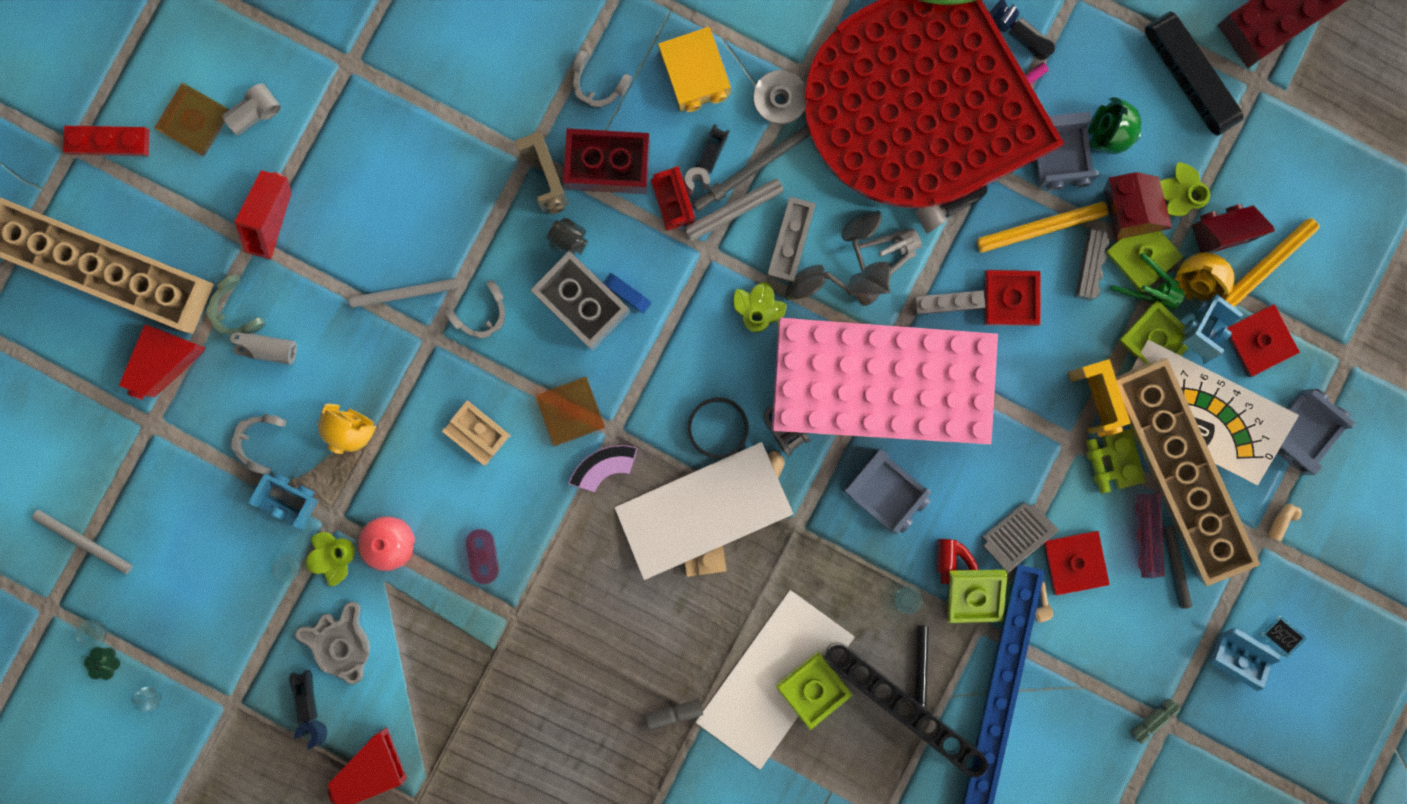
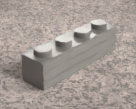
[1075,229,1109,301]
[913,291,985,316]

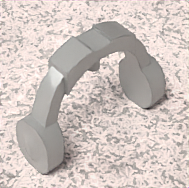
[573,50,632,109]
[445,280,505,339]
[231,414,287,475]

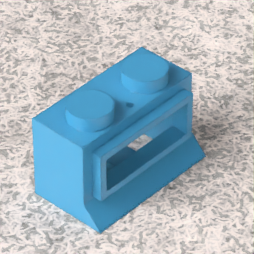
[1182,294,1243,365]
[248,472,319,530]

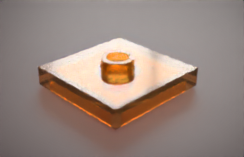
[155,82,230,157]
[535,376,606,447]

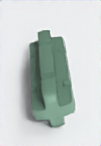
[1131,699,1181,744]

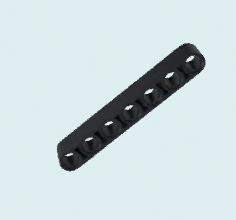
[826,642,988,778]

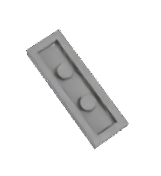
[767,197,816,283]

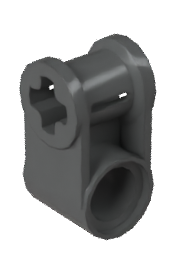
[763,405,811,457]

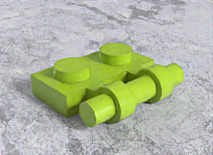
[1086,429,1146,494]

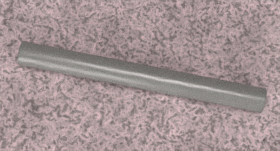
[349,278,459,308]
[32,510,133,575]

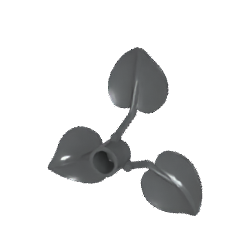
[785,210,891,306]

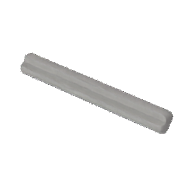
[685,179,784,241]

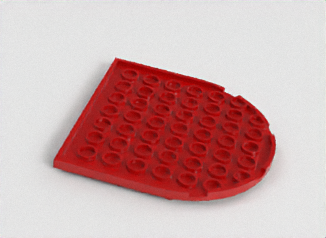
[805,0,1064,208]

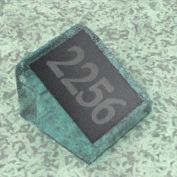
[1260,616,1307,657]

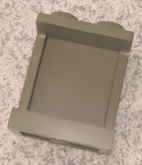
[515,131,569,215]

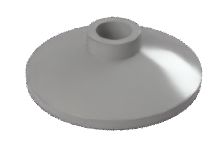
[753,70,807,124]

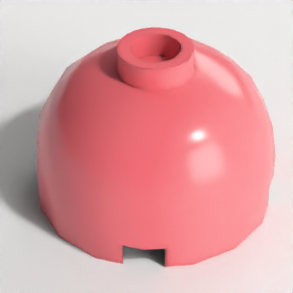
[357,516,415,571]

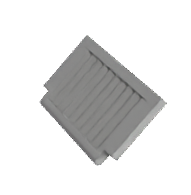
[982,502,1059,573]

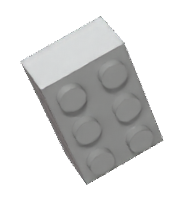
[531,251,630,351]

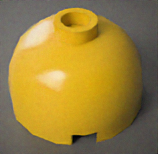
[1175,252,1234,301]
[318,403,376,454]

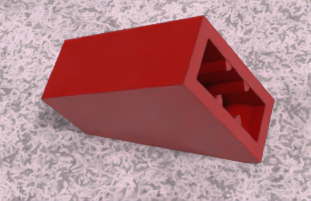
[234,170,291,260]
[119,324,206,400]
[328,727,407,804]

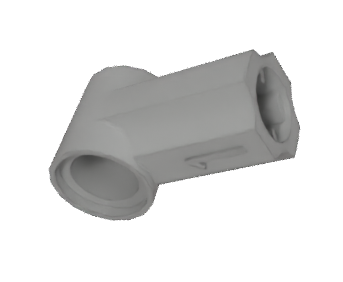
[222,83,281,136]

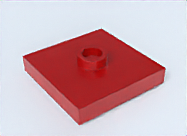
[984,270,1041,326]
[1226,304,1300,378]
[1043,531,1110,596]

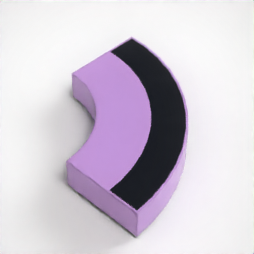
[569,445,638,492]

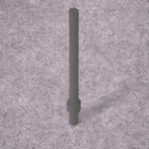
[692,125,810,212]

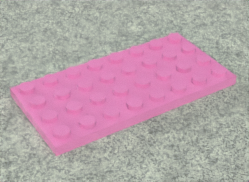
[771,318,998,444]

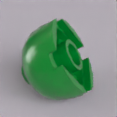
[1088,97,1142,154]

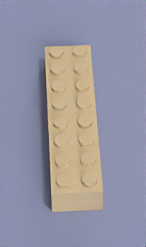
[0,198,214,334]
[1116,358,1260,587]

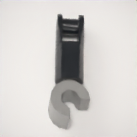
[684,124,730,197]
[914,186,987,234]

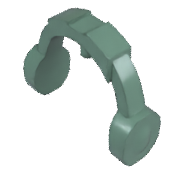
[206,275,266,334]

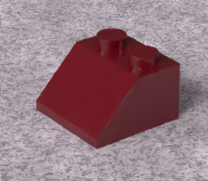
[1104,172,1172,240]
[1192,204,1275,253]

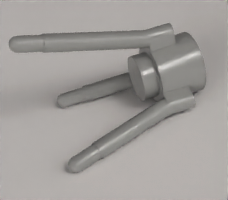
[858,228,922,275]

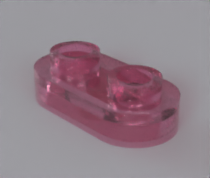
[466,529,500,584]

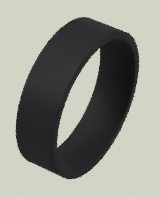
[688,398,749,458]

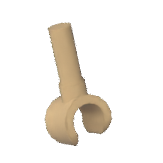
[1035,582,1053,623]

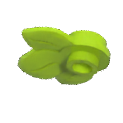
[1160,162,1210,217]
[733,282,787,333]
[305,532,355,587]

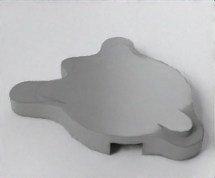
[295,601,370,684]

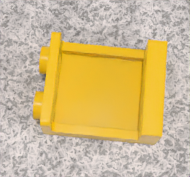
[658,26,731,112]
[1068,359,1131,437]

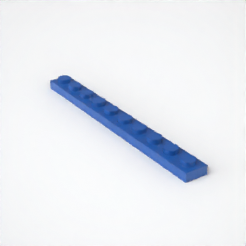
[962,564,1045,804]

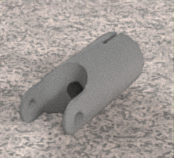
[230,333,297,365]

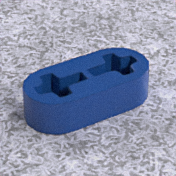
[603,273,652,314]

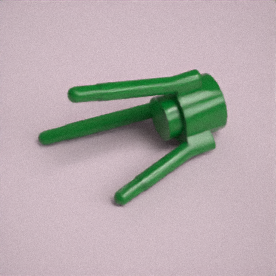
[1110,253,1185,310]

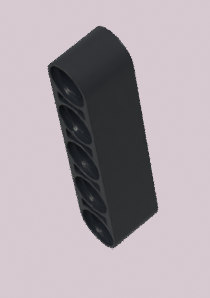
[1145,11,1243,136]

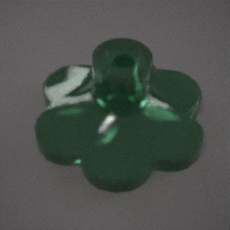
[84,647,120,680]

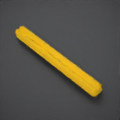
[977,202,1108,253]
[1226,218,1320,307]

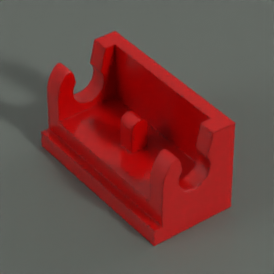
[651,166,695,231]

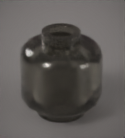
[546,218,588,256]

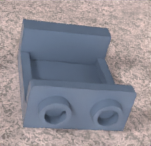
[1035,111,1099,191]
[1277,389,1356,475]
[843,449,931,534]

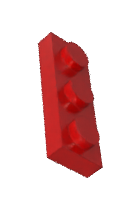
[63,125,150,156]

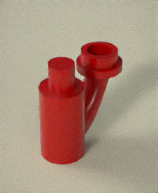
[937,539,979,584]

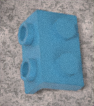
[1209,628,1281,691]

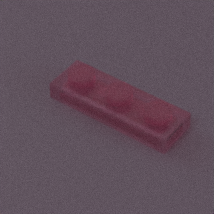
[1135,493,1165,578]

